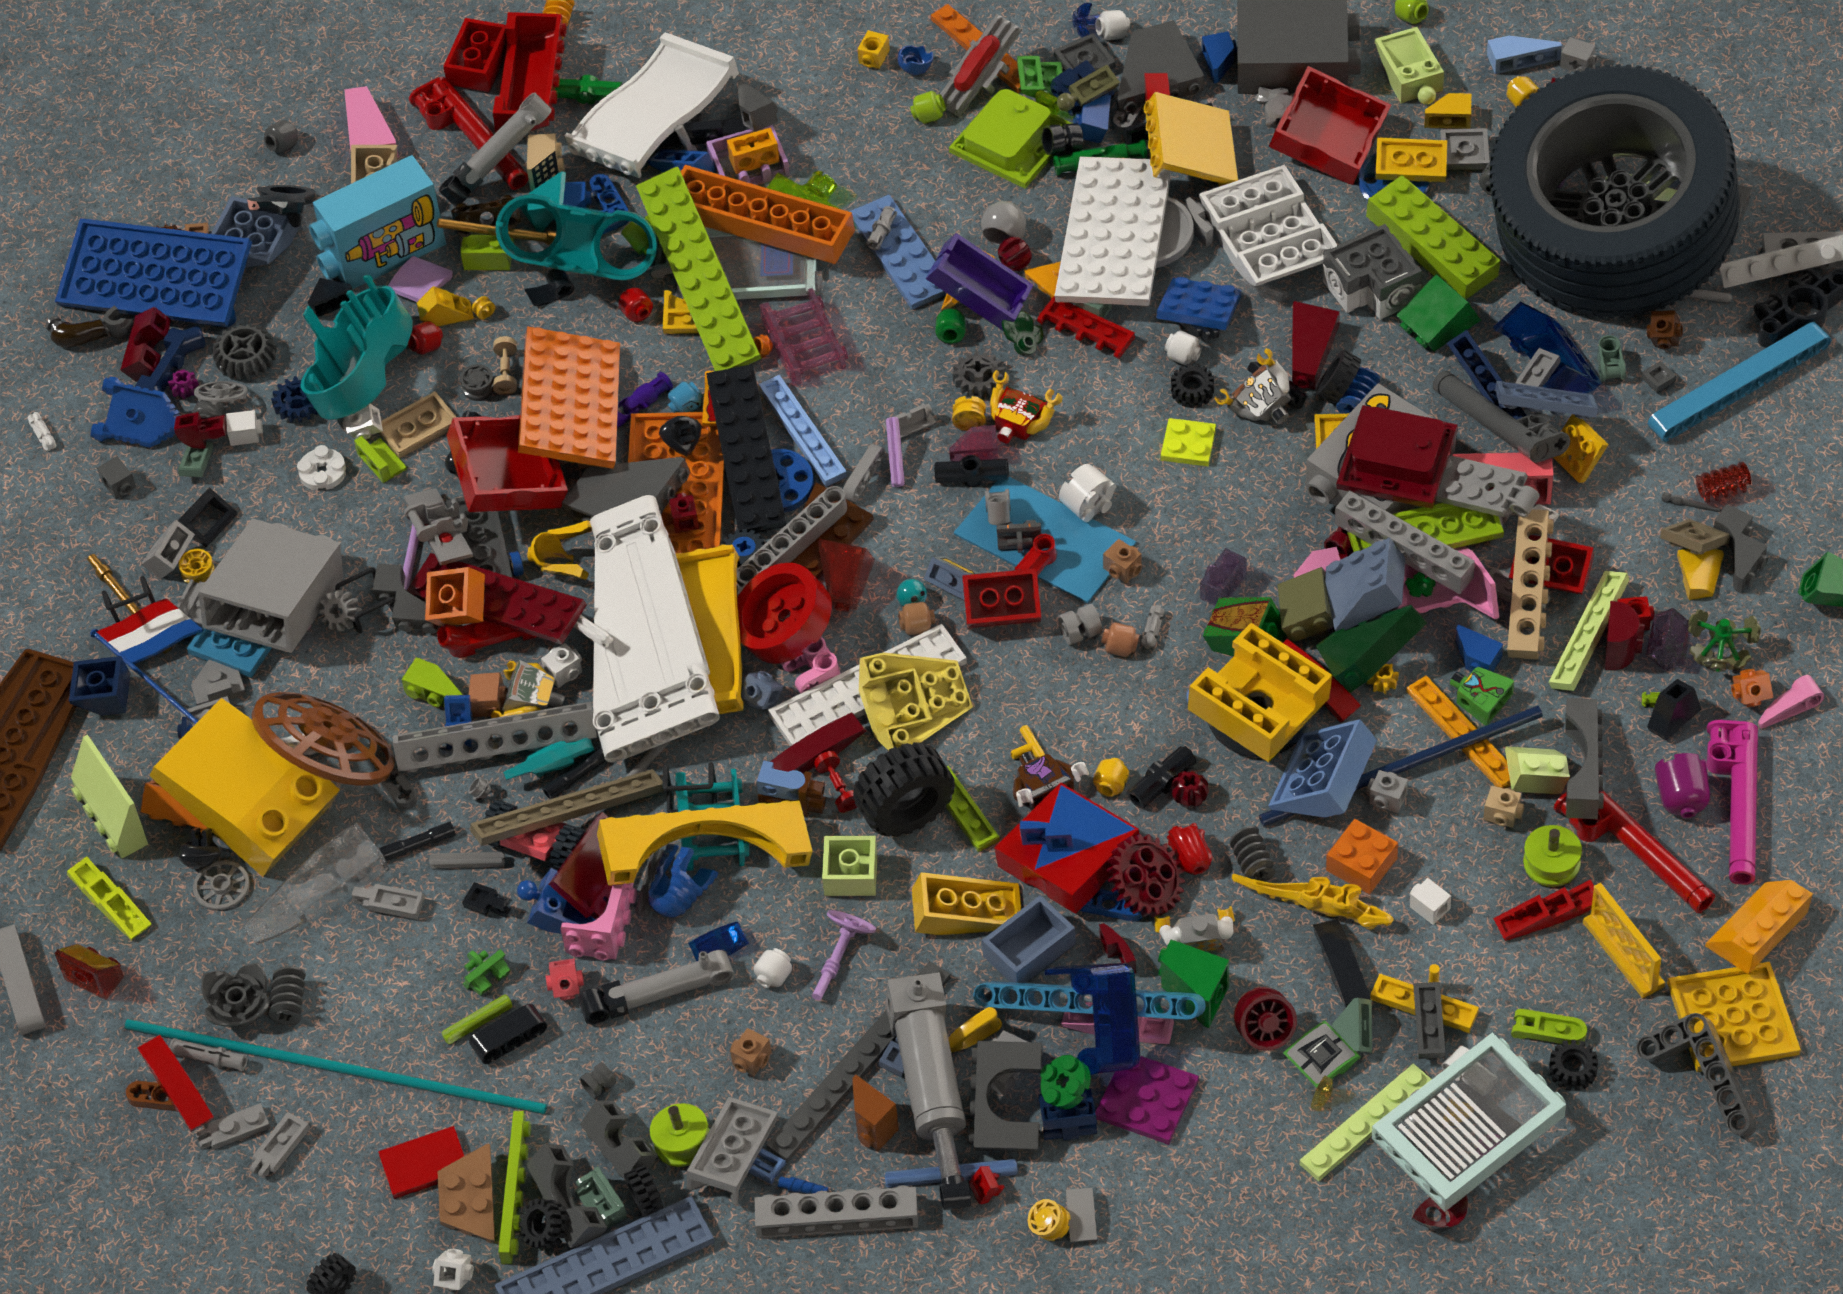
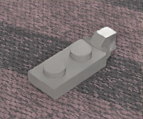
[351,884,425,920]

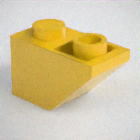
[417,286,474,326]

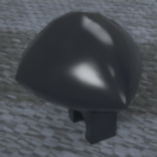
[659,416,702,457]
[178,827,221,869]

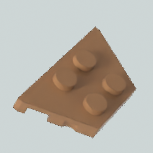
[438,1144,495,1243]

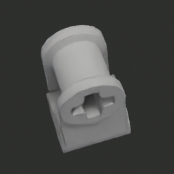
[985,489,1011,525]

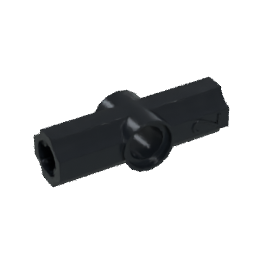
[934,455,1009,487]
[1128,746,1196,808]

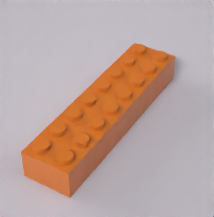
[681,165,855,264]

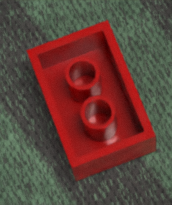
[443,18,507,92]
[962,568,1041,629]

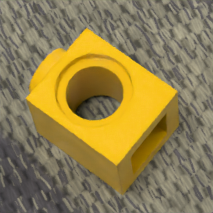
[857,30,890,69]

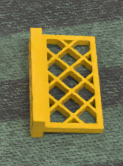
[1583,882,1665,999]

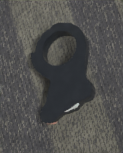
[247,185,316,228]

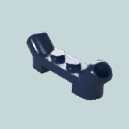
[135,326,206,392]

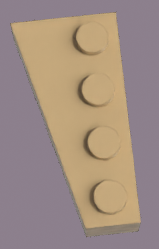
[351,145,397,184]

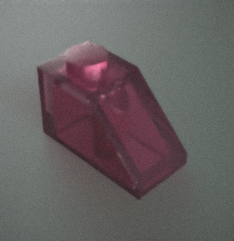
[949,425,998,461]

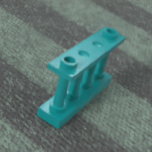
[675,769,749,871]

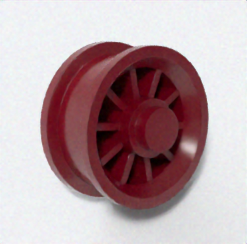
[1234,987,1297,1051]

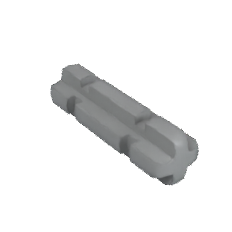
[1141,605,1165,649]

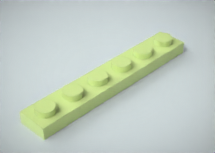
[1549,571,1630,691]
[1299,1063,1432,1182]

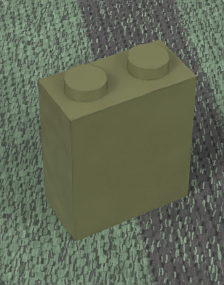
[1277,567,1334,643]

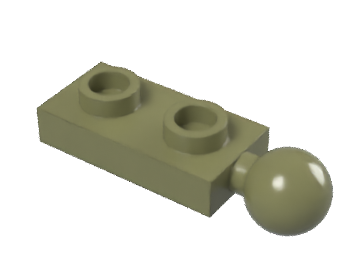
[1057,65,1120,111]

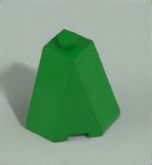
[1798,551,1843,607]

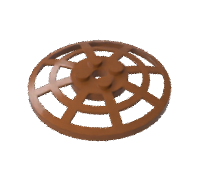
[251,692,395,786]

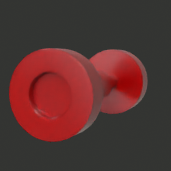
[814,751,857,813]

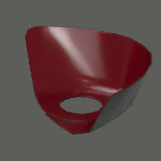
[1411,1181,1468,1231]

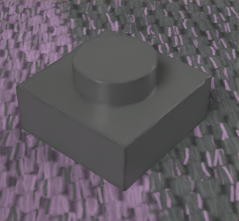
[1641,361,1676,393]

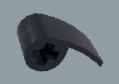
[524,269,574,306]

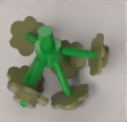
[1688,609,1761,672]

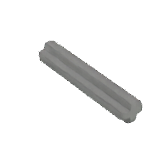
[429,852,505,869]

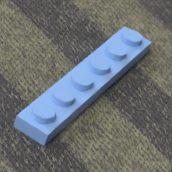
[758,375,847,487]

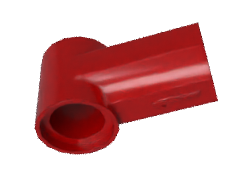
[1014,534,1057,576]

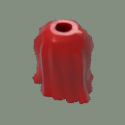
[1167,823,1213,875]

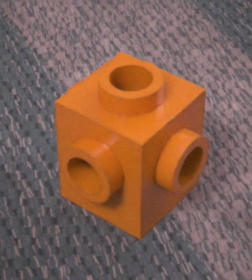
[1731,669,1774,707]

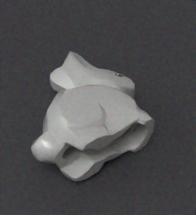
[1255,87,1293,128]

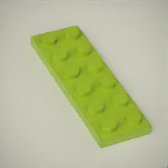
[1347,503,1504,552]

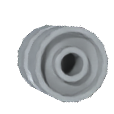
[1058,604,1102,645]

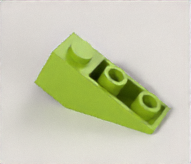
[401,657,462,708]

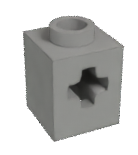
[1560,37,1597,72]

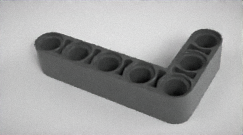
[1636,1013,1757,1137]

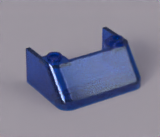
[1493,301,1601,394]
[1045,963,1140,1075]

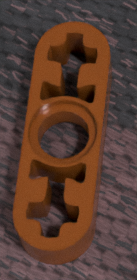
[126,1081,199,1111]

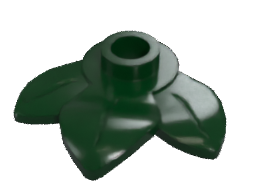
[1002,310,1044,356]

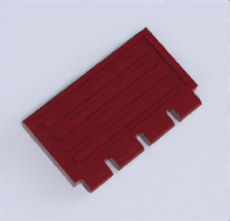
[548,812,613,920]

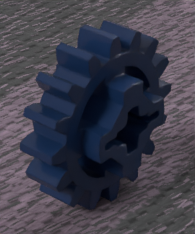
[271,376,318,423]

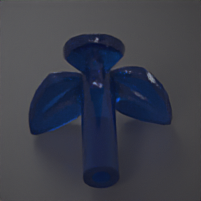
[1072,3,1100,38]

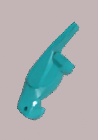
[503,738,595,780]

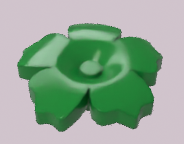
[1405,572,1436,597]

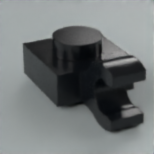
[462,882,511,918]

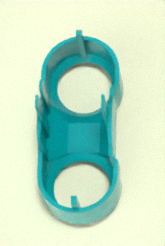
[496,194,658,280]

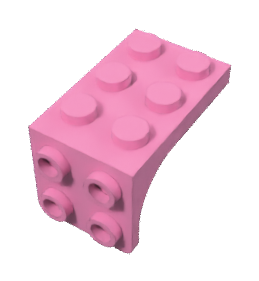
[561,883,637,961]

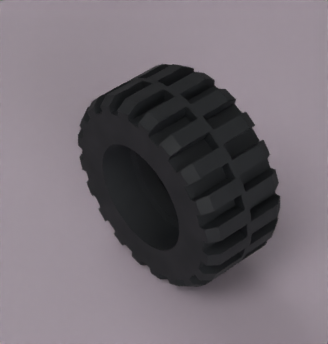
[853,742,955,837]

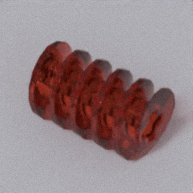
[1695,461,1751,504]

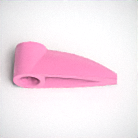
[1758,675,1825,729]

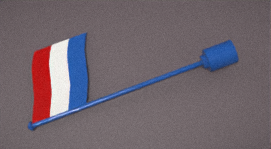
[90,598,203,724]

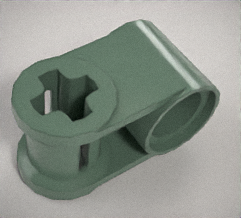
[1597,335,1626,382]

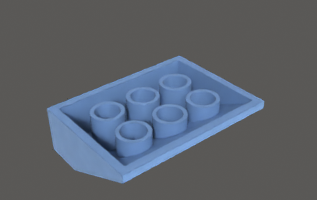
[1268,719,1377,817]

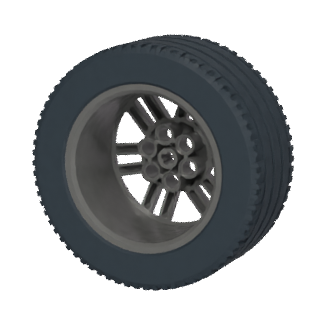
[1490,64,1740,319]

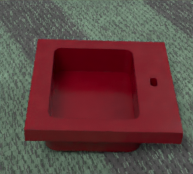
[1336,405,1458,509]

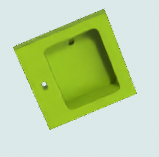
[949,89,1072,189]

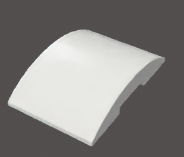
[1199,165,1337,286]

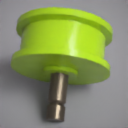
[1523,825,1582,887]
[650,1103,710,1167]

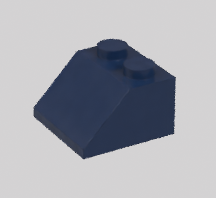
[69,656,131,716]

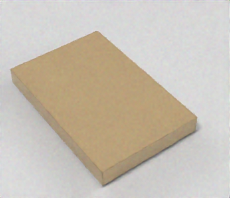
[379,391,456,459]

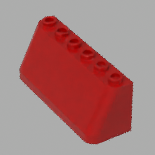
[493,12,567,133]

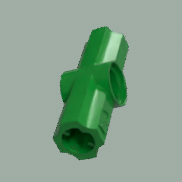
[555,75,623,104]

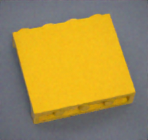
[1144,92,1238,187]

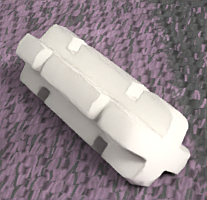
[27,412,56,451]

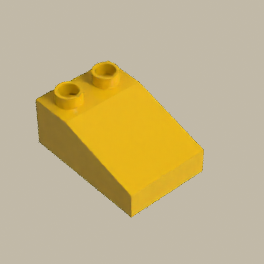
[149,698,340,877]

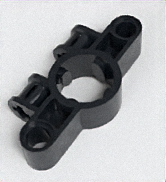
[1754,268,1843,348]

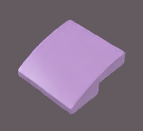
[388,256,452,302]

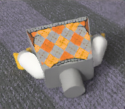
[1155,906,1235,952]

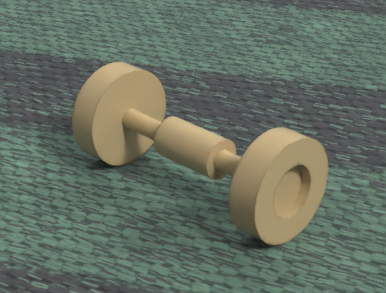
[493,336,517,395]

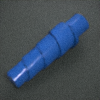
[778,1176,829,1194]

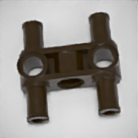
[451,195,521,237]

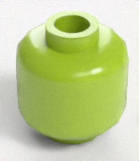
[1395,0,1429,24]
[910,91,946,124]

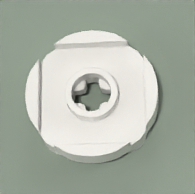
[297,445,346,490]

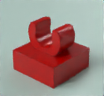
[969,1166,1005,1204]

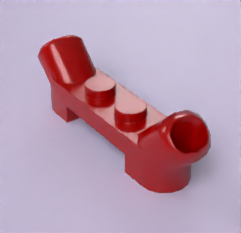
[437,620,536,658]

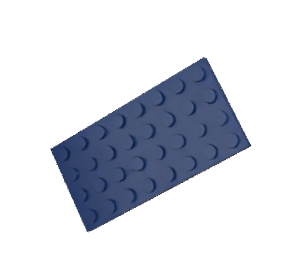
[55,218,252,327]

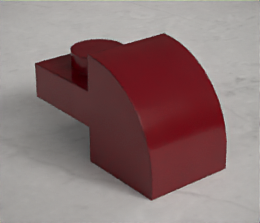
[174,412,227,449]

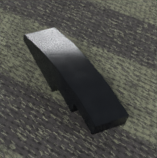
[1313,919,1371,1008]

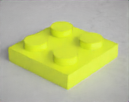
[1161,418,1216,466]

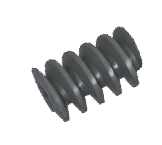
[1230,826,1276,881]
[268,966,306,1025]

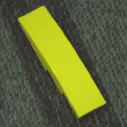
[67,856,151,940]

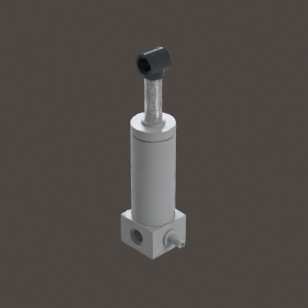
[885,972,971,1210]

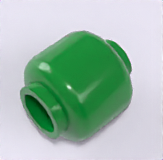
[935,309,966,344]

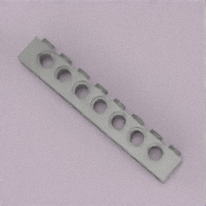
[393,702,597,773]

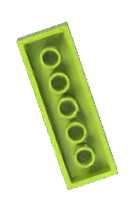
[1366,175,1501,300]

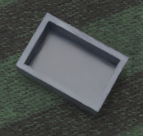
[982,895,1076,983]

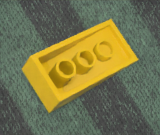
[912,872,1021,935]

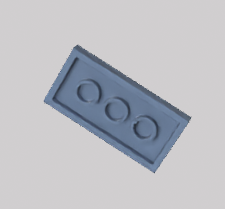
[1495,381,1598,419]

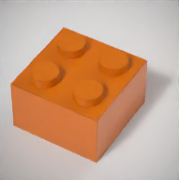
[425,567,485,627]
[1326,818,1398,894]

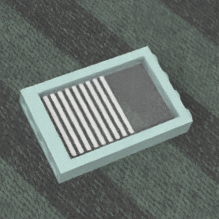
[1372,1033,1566,1212]

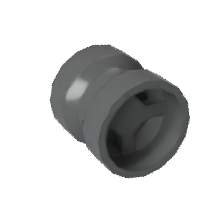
[579,1062,616,1099]

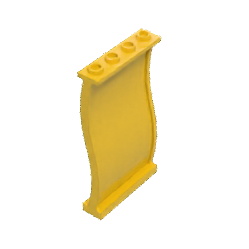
[652,545,743,714]

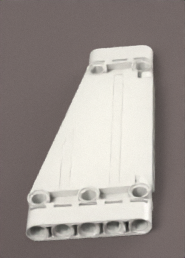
[590,495,720,763]

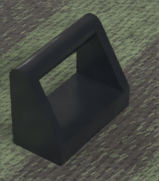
[178,487,237,547]

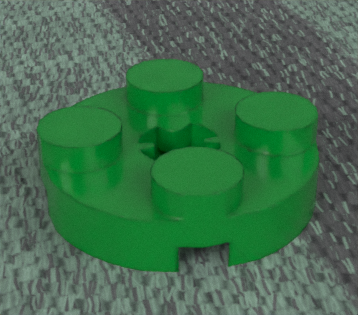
[1040,1055,1091,1109]

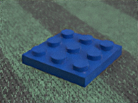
[1156,277,1242,330]

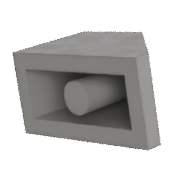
[141,520,195,579]

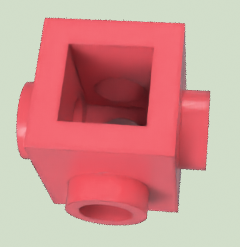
[546,958,584,1000]

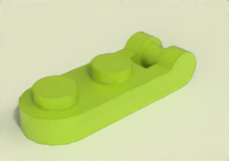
[1511,1009,1587,1045]

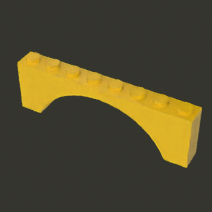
[597,800,813,885]

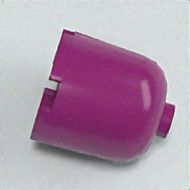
[1654,753,1710,819]

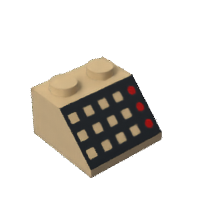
[527,133,565,191]

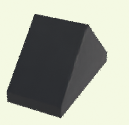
[308,278,353,318]

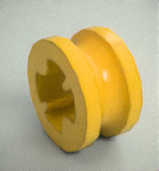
[472,296,495,320]

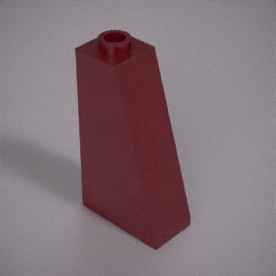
[1292,301,1340,390]

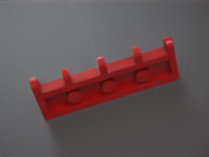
[1037,296,1135,359]

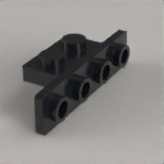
[658,118,746,147]

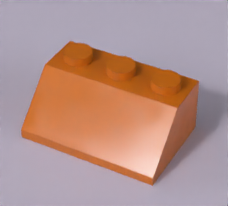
[140,780,207,832]

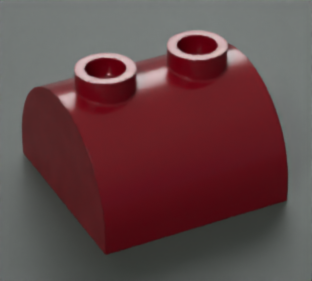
[1605,601,1644,670]

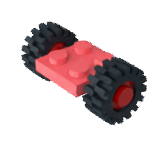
[483,800,586,870]

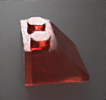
[54,944,124,1000]

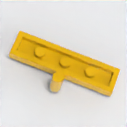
[1370,964,1479,1034]

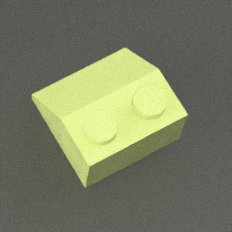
[1505,746,1570,794]

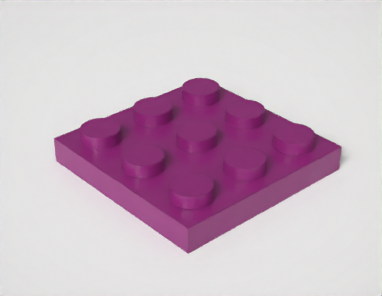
[1096,1050,1199,1145]

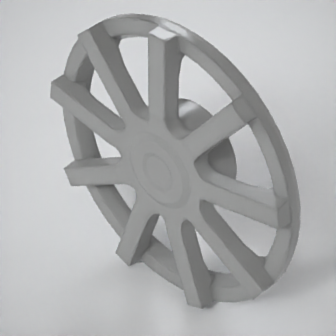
[194,381,248,405]
[193,861,250,911]

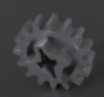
[952,350,1004,398]

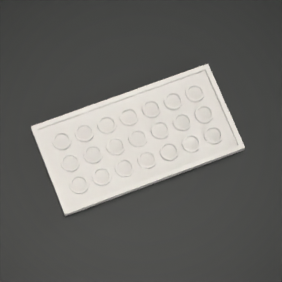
[1055,157,1172,306]

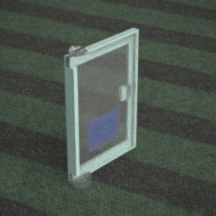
[678,227,824,300]

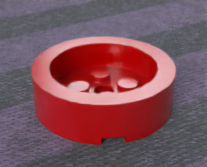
[737,563,832,664]

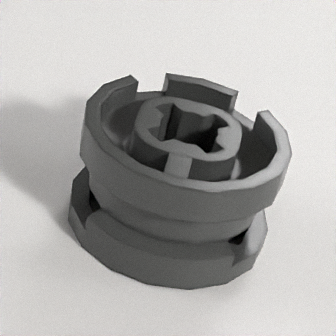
[460,364,494,401]

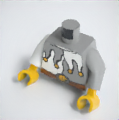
[1215,348,1291,424]

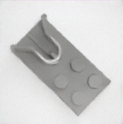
[687,1097,778,1205]

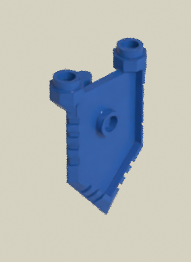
[90,376,180,448]

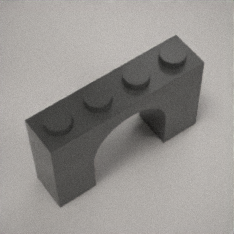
[969,1041,1043,1152]

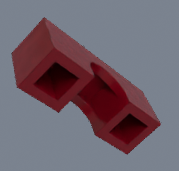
[120,307,171,382]

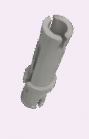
[169,1038,248,1071]

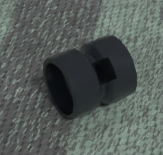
[1042,123,1083,155]

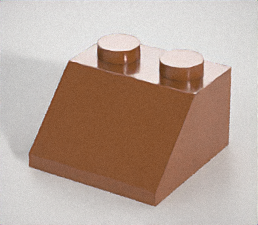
[852,1075,899,1151]

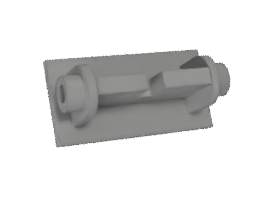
[882,403,936,438]

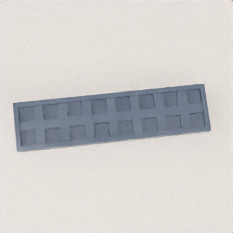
[494,1196,715,1294]

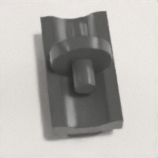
[996,520,1041,553]

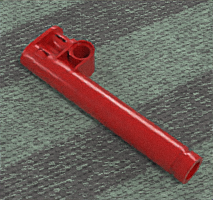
[409,77,529,190]
[1553,790,1715,913]

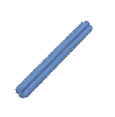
[885,1159,1018,1188]

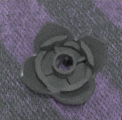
[201,963,270,1030]

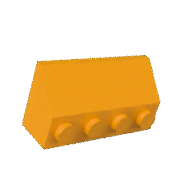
[1705,880,1813,974]

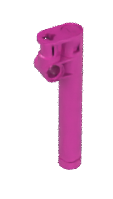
[1706,720,1758,885]

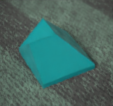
[520,171,566,232]

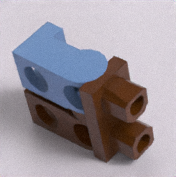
[757,761,826,818]

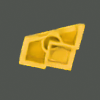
[1677,549,1724,600]

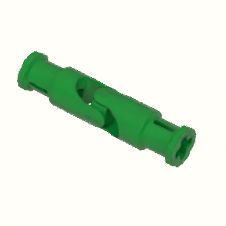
[1053,140,1148,176]

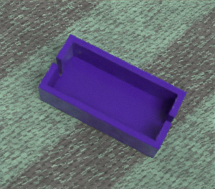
[926,233,1033,331]

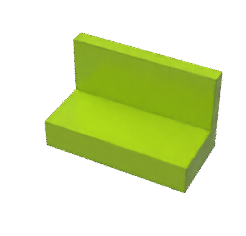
[354,436,407,483]

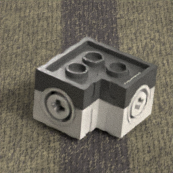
[1323,224,1422,320]

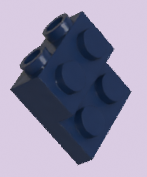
[1050,60,1115,116]

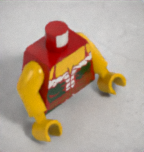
[990,370,1063,444]

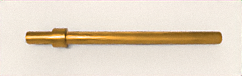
[437,218,556,245]
[87,554,172,654]

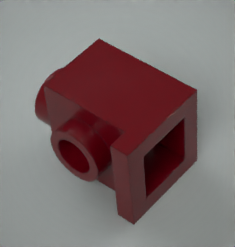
[669,493,699,534]

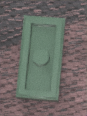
[178,442,213,477]

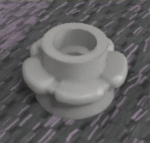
[468,776,491,800]

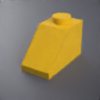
[1424,93,1472,129]

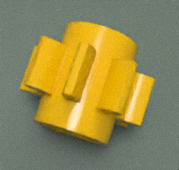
[1367,664,1399,694]

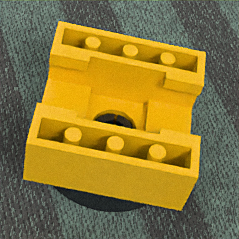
[1188,623,1332,763]

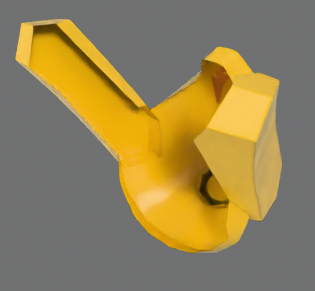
[527,520,592,580]

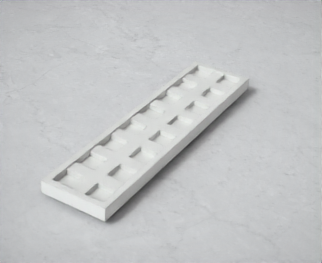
[768,624,967,746]

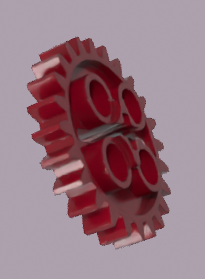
[1107,834,1185,918]

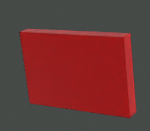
[378,1126,464,1199]

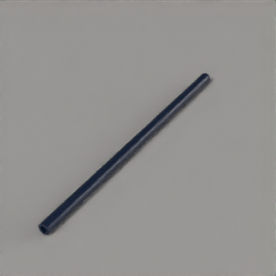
[1259,705,1543,827]

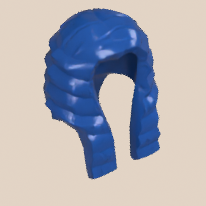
[648,844,718,918]

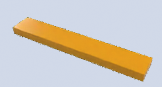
[1406,675,1511,789]

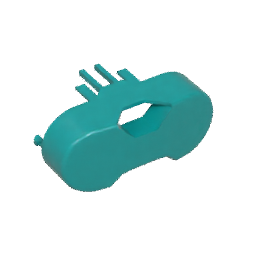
[301,275,413,420]

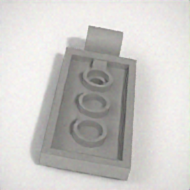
[1435,455,1540,517]

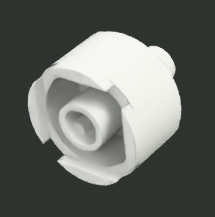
[1059,464,1116,523]

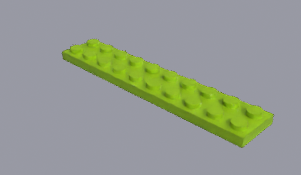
[636,166,762,371]

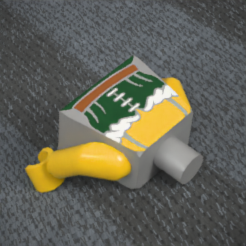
[491,660,565,718]

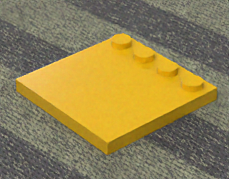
[1667,962,1801,1072]

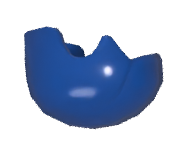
[898,45,934,75]

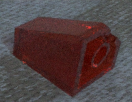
[818,539,875,612]

